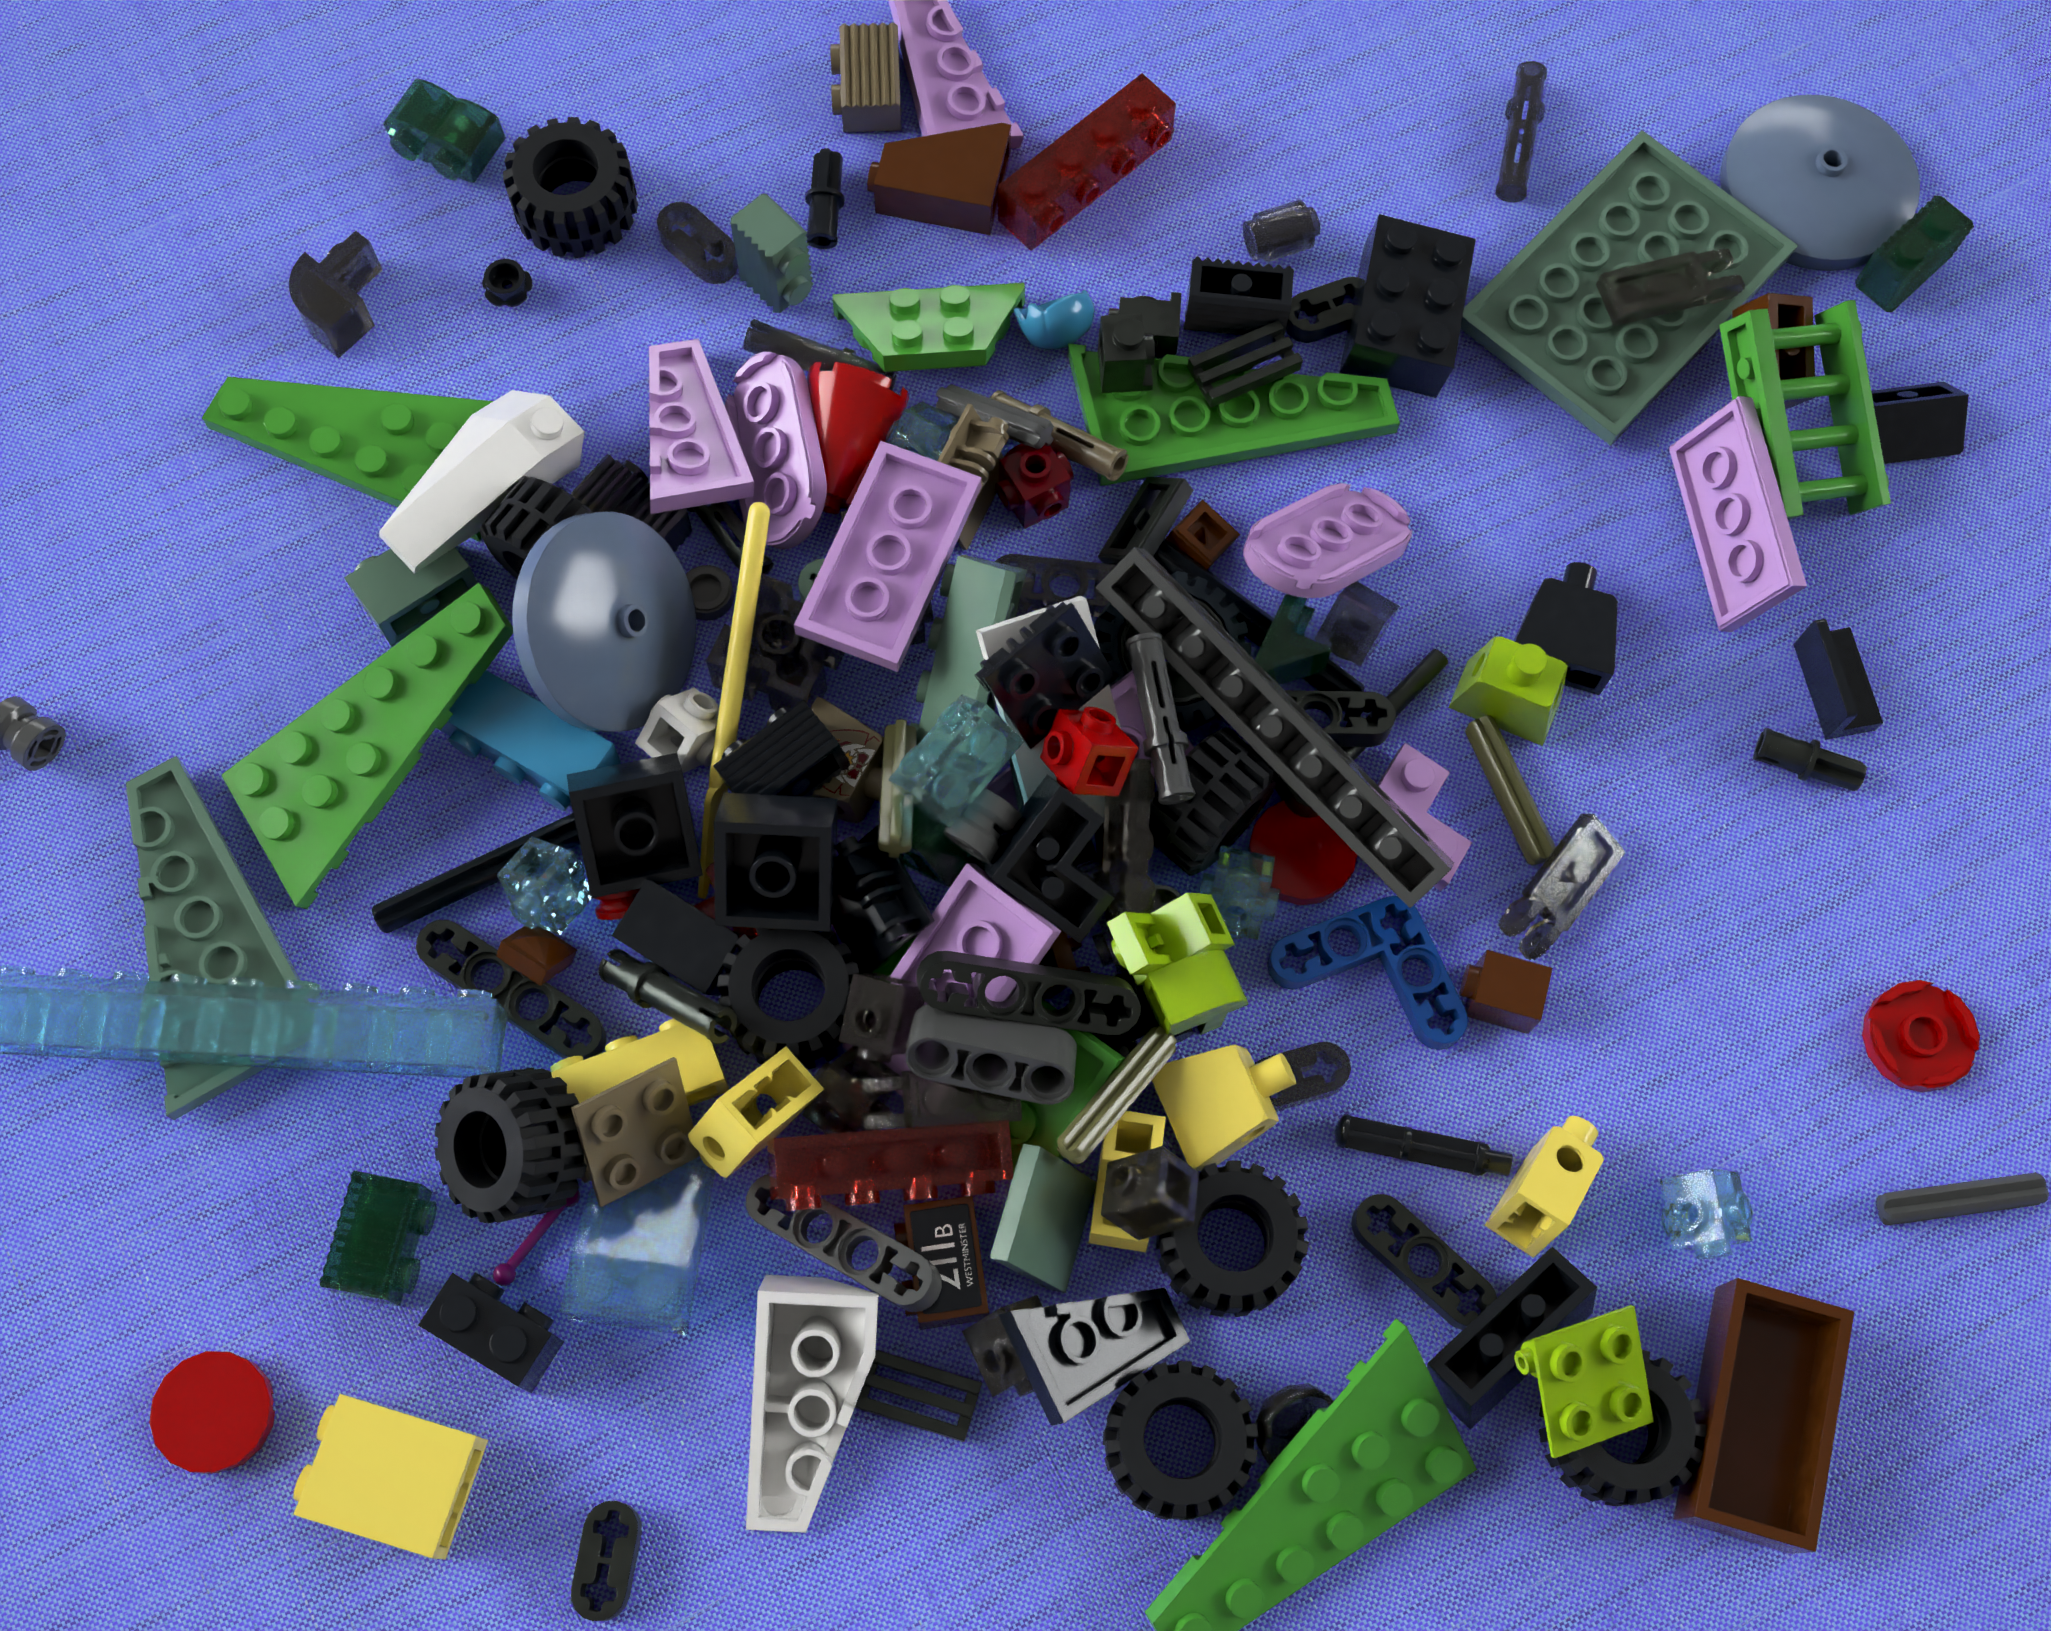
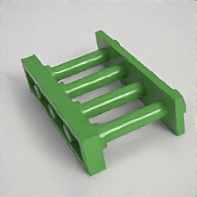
[1719,300,1891,520]

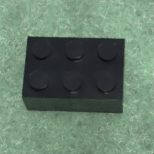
[1339,214,1476,398]

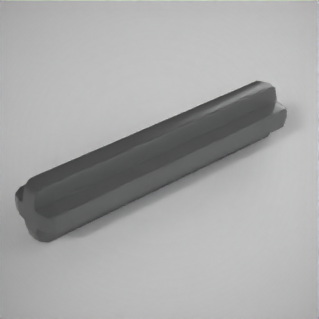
[936,384,1054,450]
[1876,1172,2049,1225]

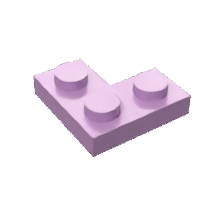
[1377,743,1472,891]

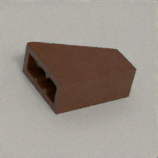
[867,123,1011,235]

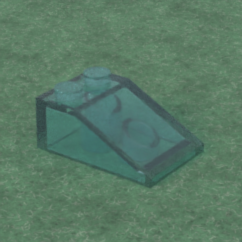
[560,1158,715,1335]

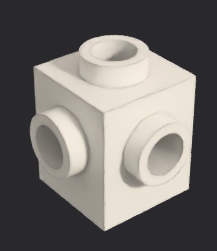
[635,687,719,773]

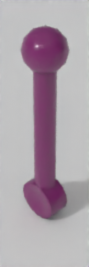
[493,1190,580,1286]

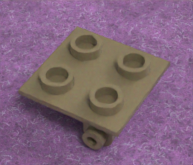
[937,404,1009,550]
[571,1057,700,1207]

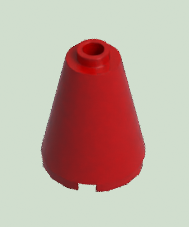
[807,362,909,514]

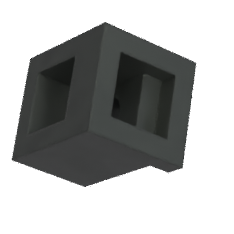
[1108,292,1181,359]
[1098,314,1155,393]

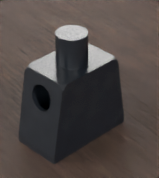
[1514,562,1618,695]

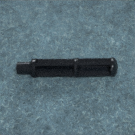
[1335,1114,1512,1176]

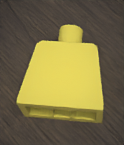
[1152,1045,1296,1171]
[688,1046,824,1178]
[1484,1116,1604,1258]

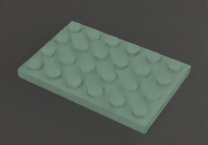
[1461,130,1798,446]

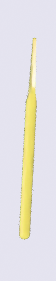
[698,502,770,899]

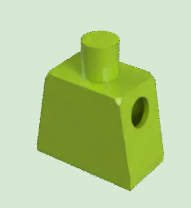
[1448,636,1568,746]

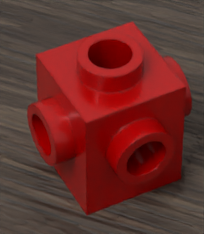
[1040,707,1139,797]

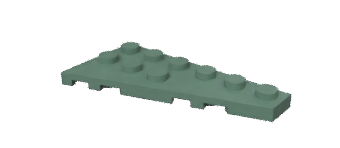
[126,756,329,1120]

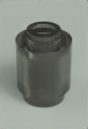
[1243,199,1320,262]

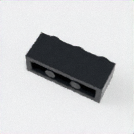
[1427,1247,1597,1429]

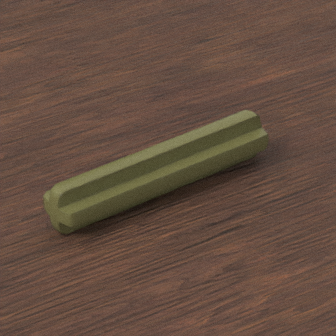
[1465,716,1557,865]
[878,719,917,858]
[1057,1026,1177,1165]

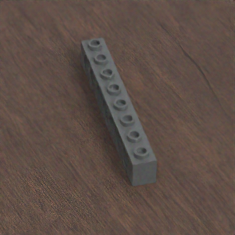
[1095,547,1454,908]

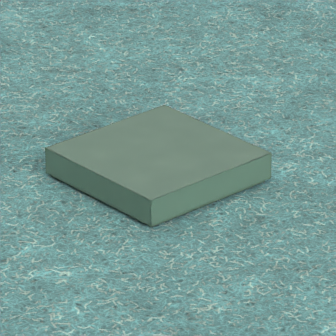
[990,1144,1096,1293]

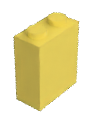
[293,1394,488,1560]

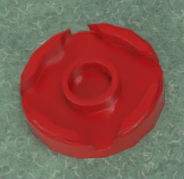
[1248,800,1357,905]
[1862,980,1980,1092]
[149,1351,275,1474]

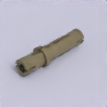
[990,390,1129,481]

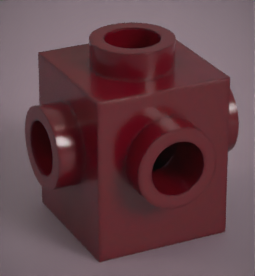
[995,444,1074,529]

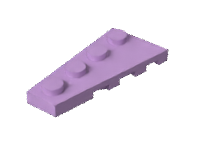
[888,0,1024,148]

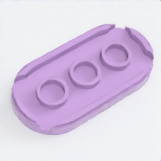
[725,351,827,549]
[1243,483,1412,598]

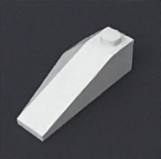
[379,390,585,574]
[746,1275,879,1533]

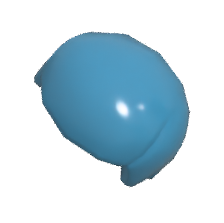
[1013,290,1095,350]

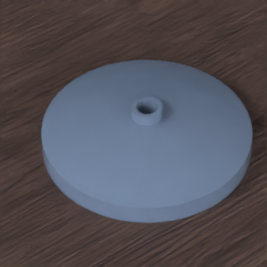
[1720,95,1920,271]
[512,512,696,732]

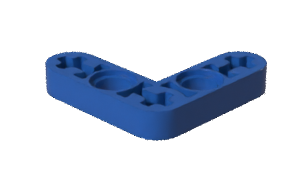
[1267,896,1468,1050]

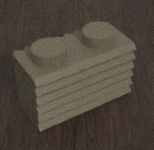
[830,22,902,132]

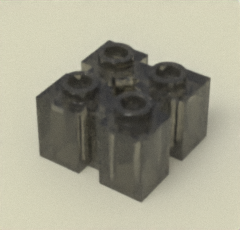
[706,573,845,711]

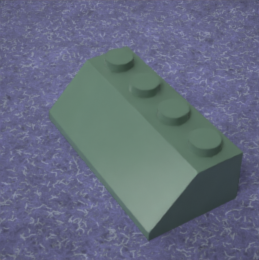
[910,555,1027,792]

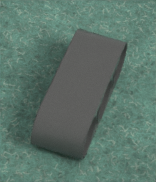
[905,1004,1077,1105]

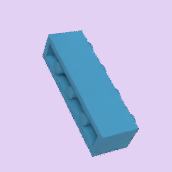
[439,670,621,811]

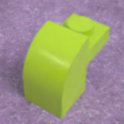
[1107,892,1235,985]
[1143,950,1249,1035]

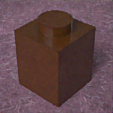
[1459,950,1553,1034]

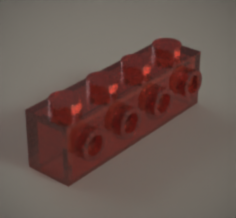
[998,73,1176,251]
[767,1120,1014,1211]

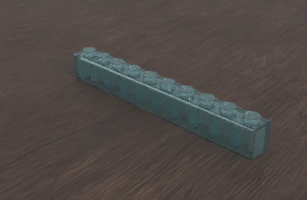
[0,965,508,1078]

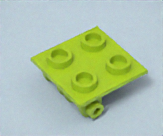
[1514,1305,1654,1459]

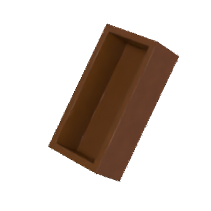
[1673,1278,1855,1554]

